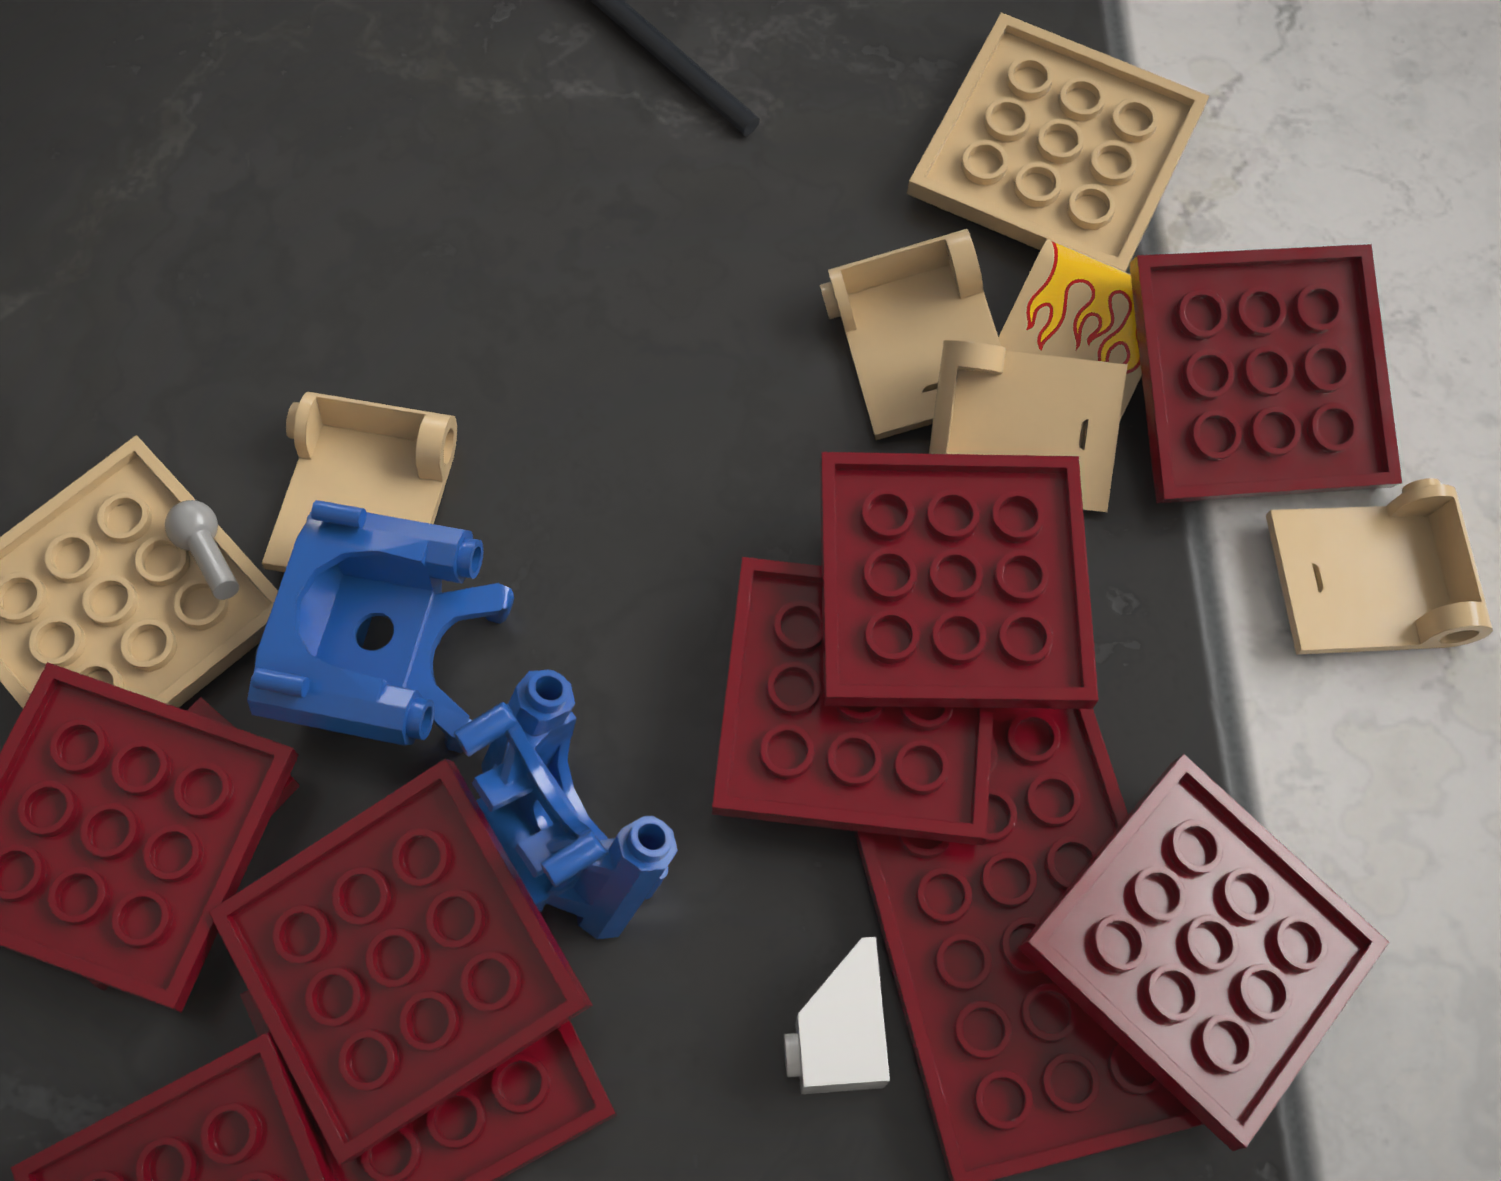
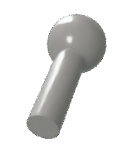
[165,500,239,600]

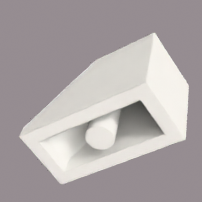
[784,937,890,1094]

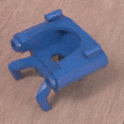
[247,500,514,753]
[454,670,678,939]

